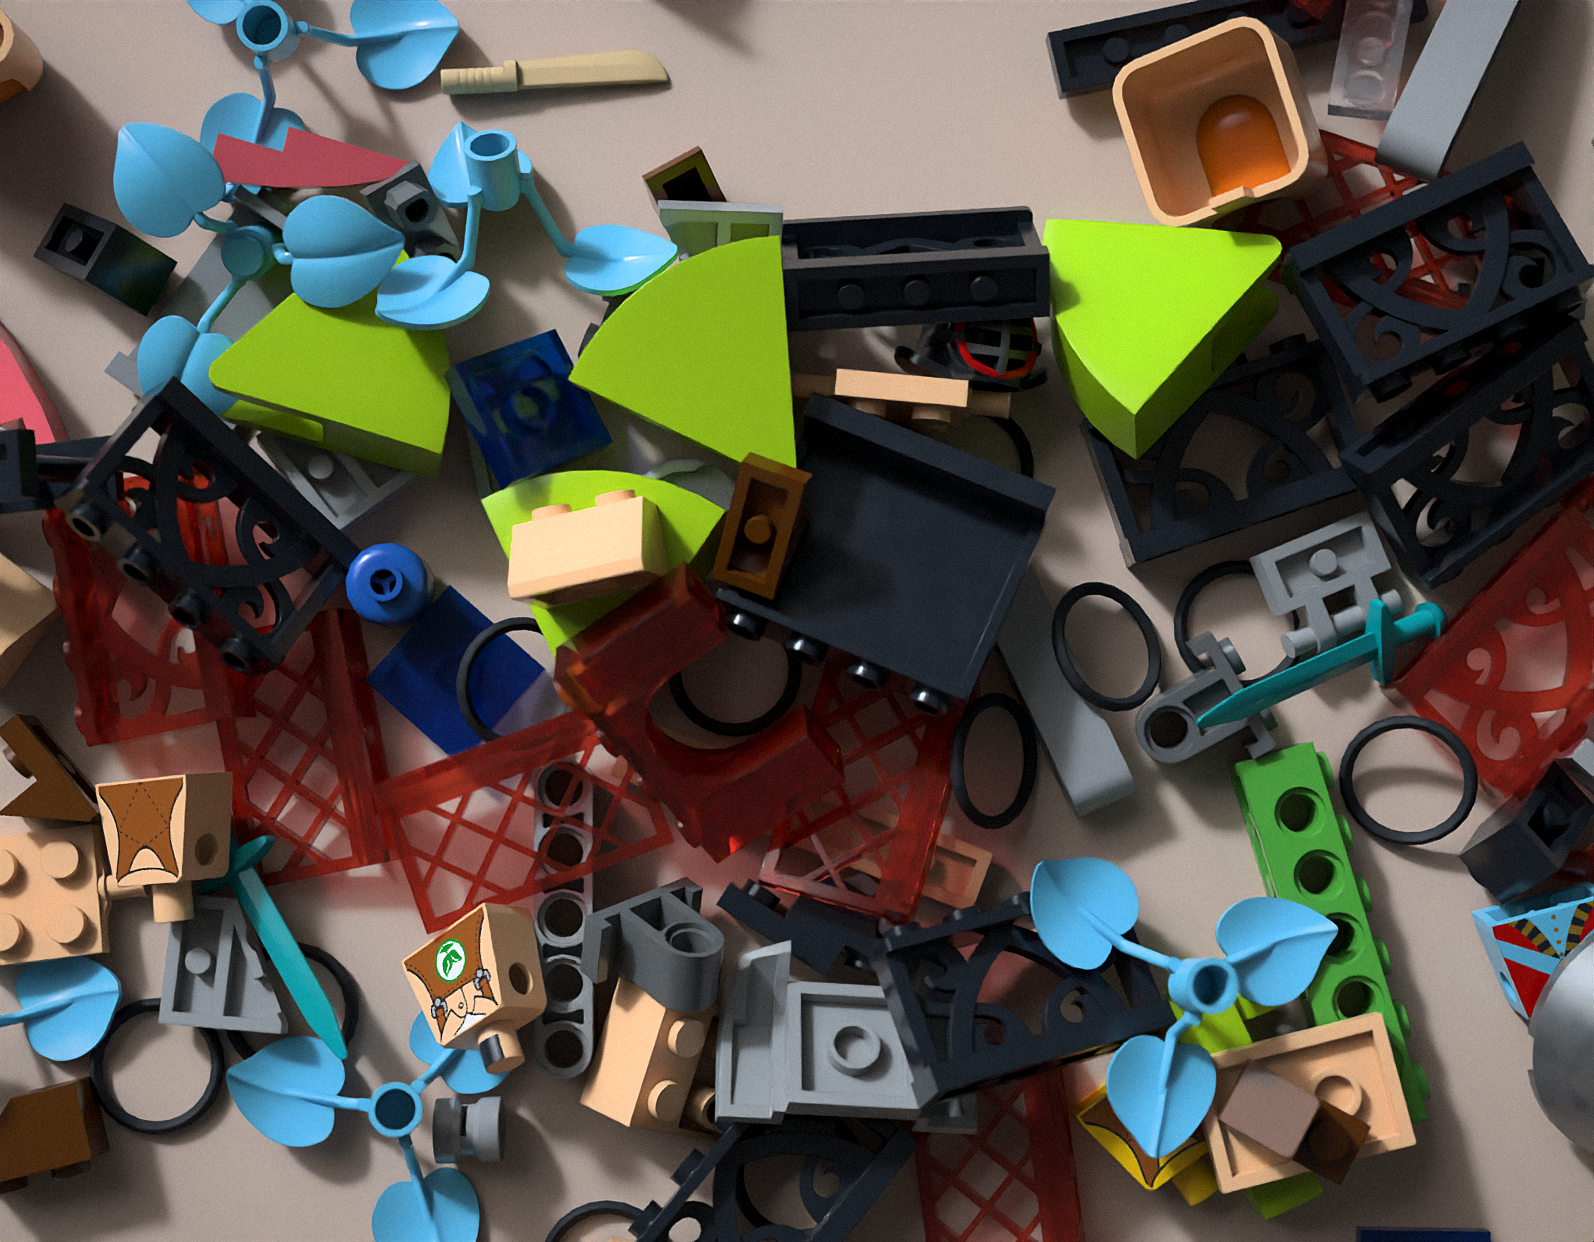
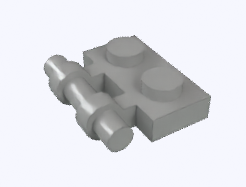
[1249,510,1403,658]

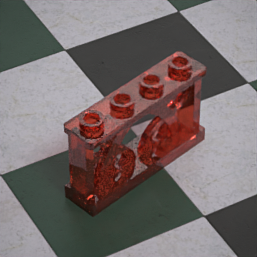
[42,466,257,747]
[1381,506,1594,798]

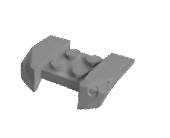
[715,940,978,1135]

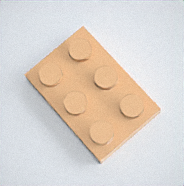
[1201,1012,1417,1194]

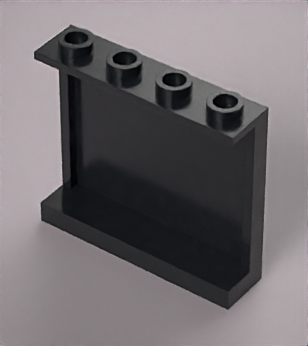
[715,392,1057,719]

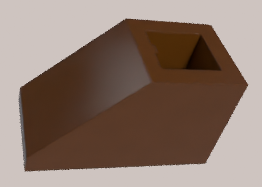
[0,1076,110,1195]

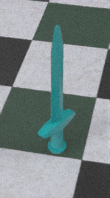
[1196,598,1447,729]
[197,831,348,1060]

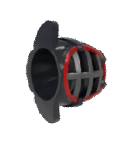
[894,318,1048,393]

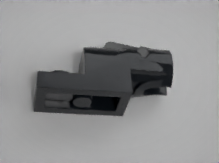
[716,872,923,978]

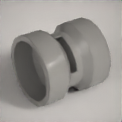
[432,1096,506,1164]

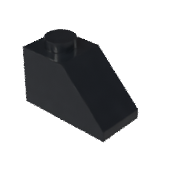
[33,202,178,317]
[1458,761,1594,905]

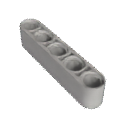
[1374,0,1524,183]
[993,564,1137,819]
[534,758,598,1080]

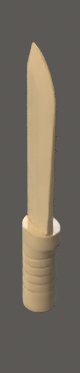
[441,49,667,95]

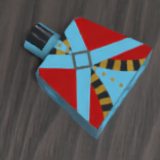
[1471,881,1594,1020]

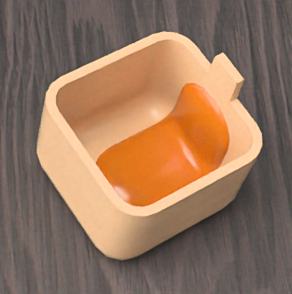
[1112,17,1328,230]

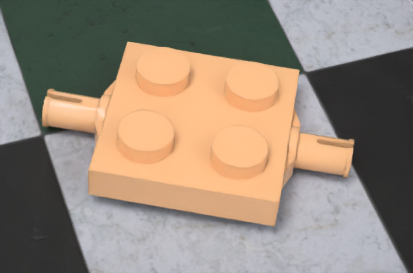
[791,369,1011,435]
[0,824,150,967]

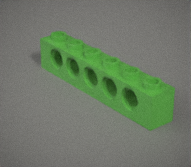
[1227,742,1431,1124]

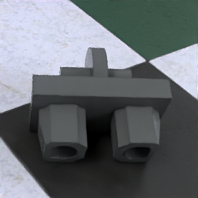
[359,160,463,264]

